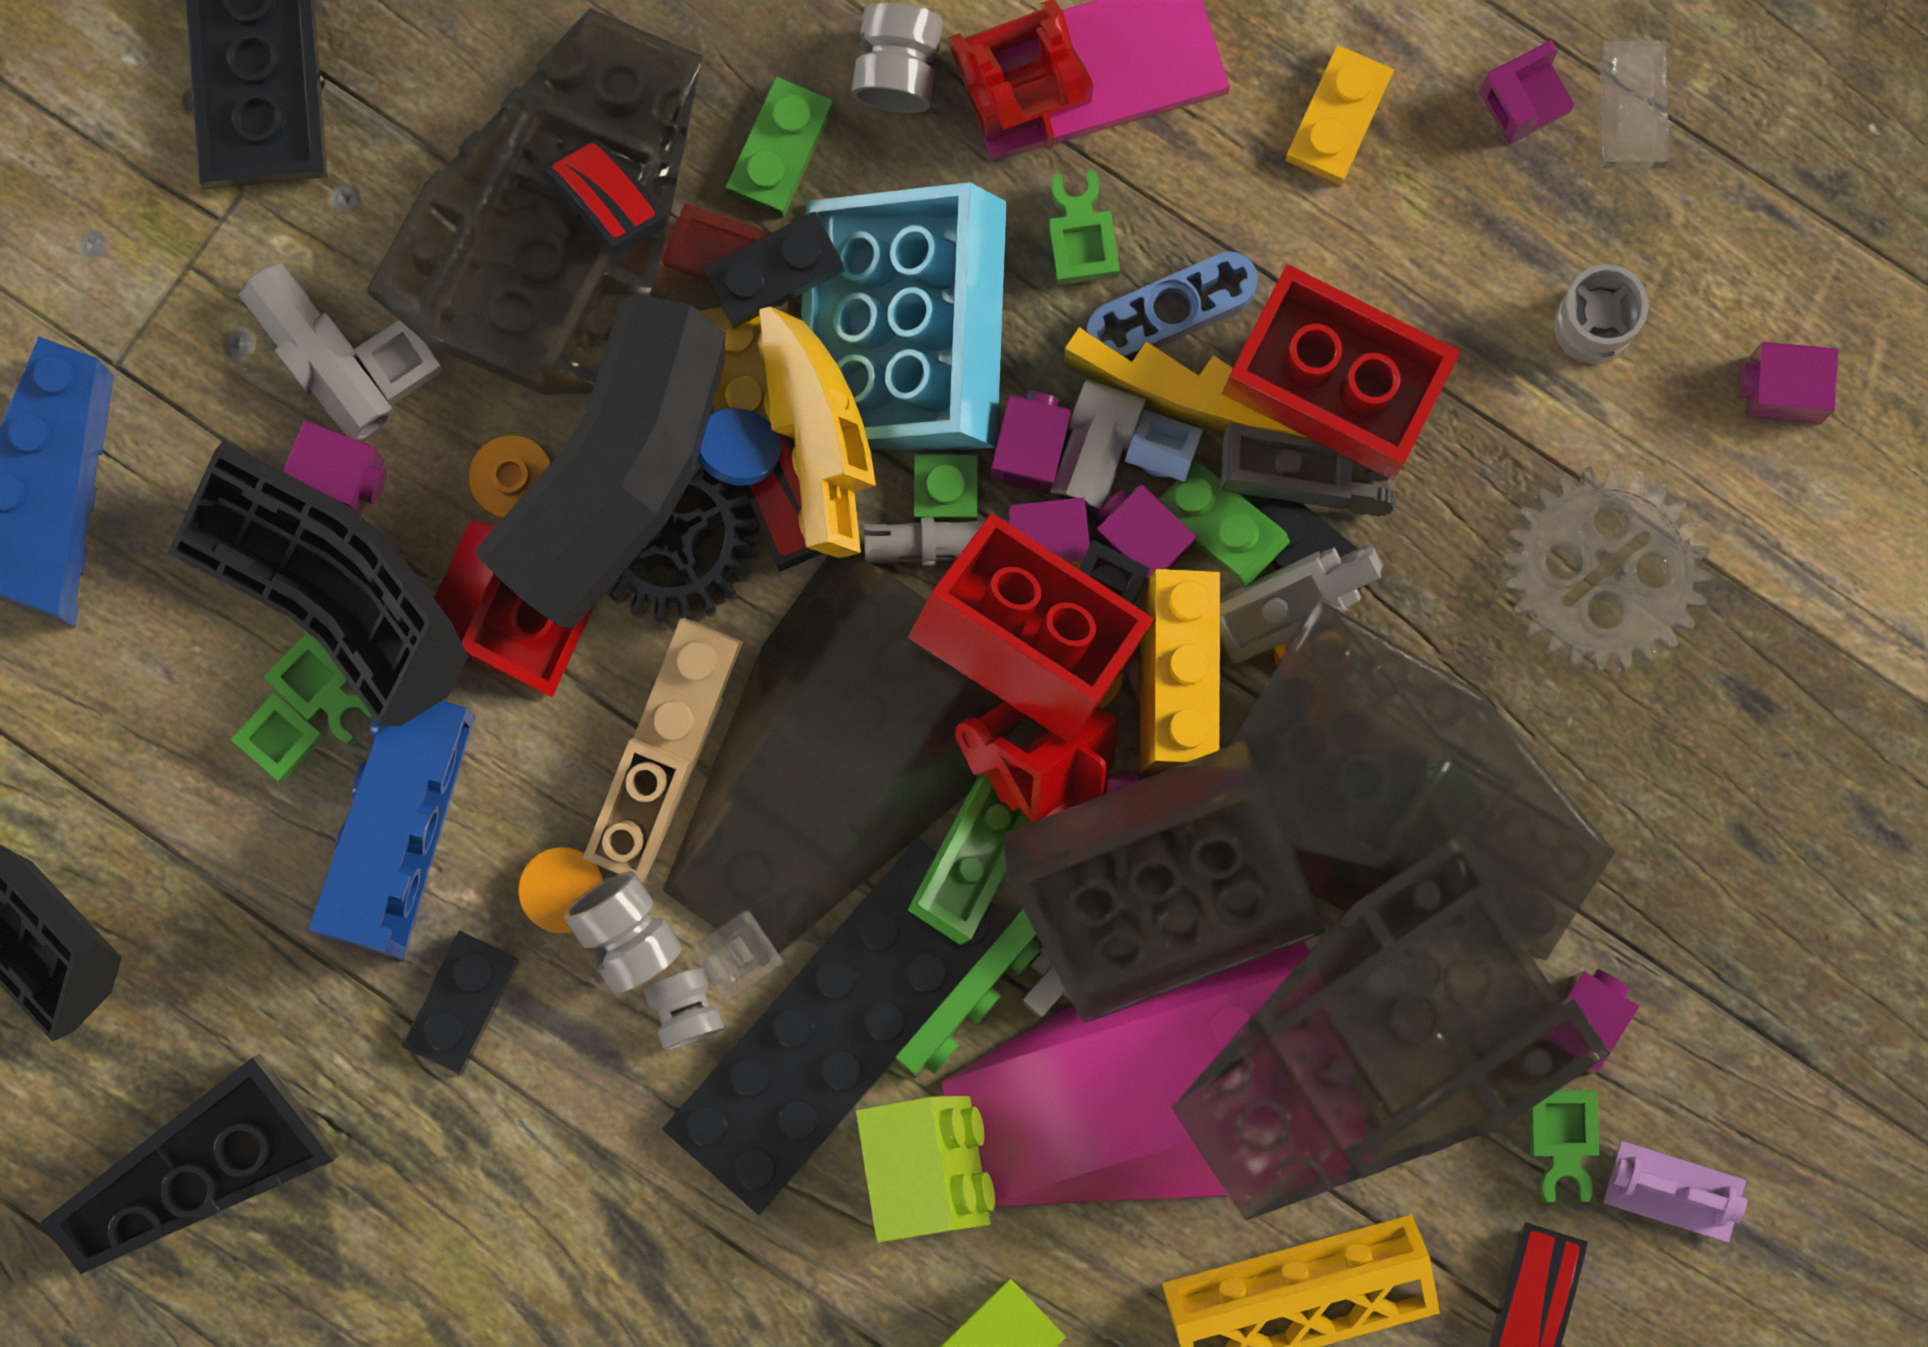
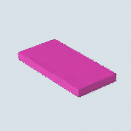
[965,0,1230,162]

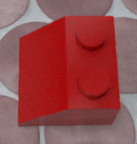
[434,520,595,698]

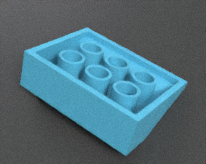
[801,182,1006,452]

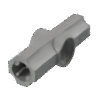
[238,263,396,441]

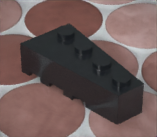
[40,1054,340,1274]

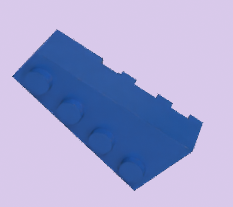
[0,336,114,628]
[308,701,475,961]

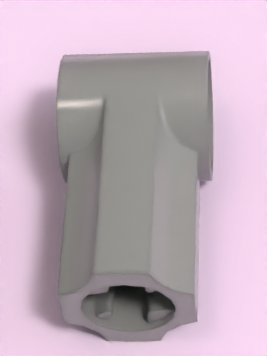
[1050,378,1147,513]

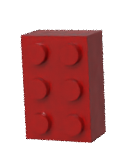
[1221,264,1461,480]
[908,512,1154,745]

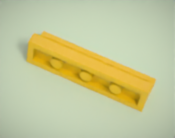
[1162,1214,1440,1347]

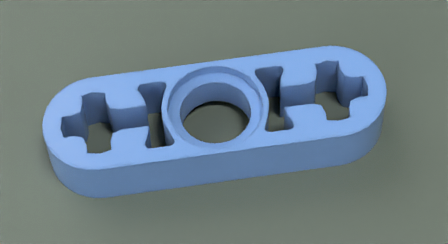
[1087,252,1258,360]

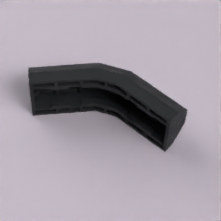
[475,294,726,628]
[168,440,468,726]
[0,845,122,1042]

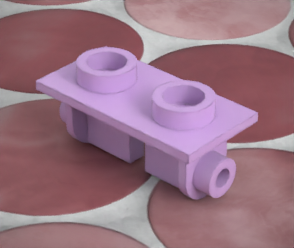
[1603,1141,1747,1243]

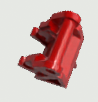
[948,0,1093,150]
[955,701,1118,844]

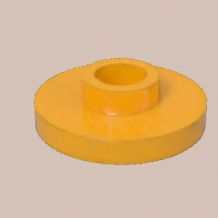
[469,435,551,519]
[518,847,604,934]

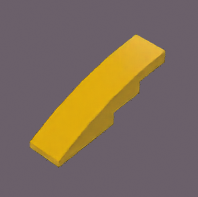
[1064,328,1306,437]

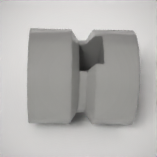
[851,3,943,113]
[1553,264,1649,365]
[563,871,683,994]

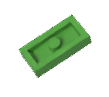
[726,76,834,218]
[1158,460,1290,587]

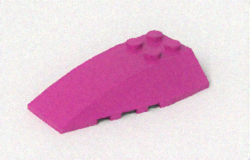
[940,910,1368,1206]

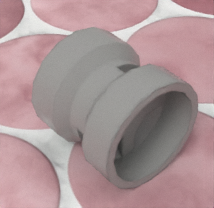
[642,967,725,1051]

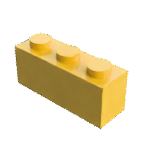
[1139,569,1220,778]

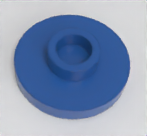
[698,408,781,485]

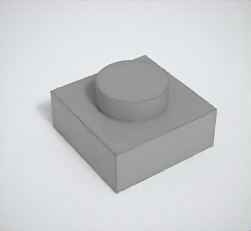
[354,315,444,406]

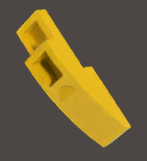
[758,306,876,558]

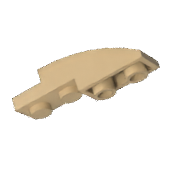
[582,618,743,883]

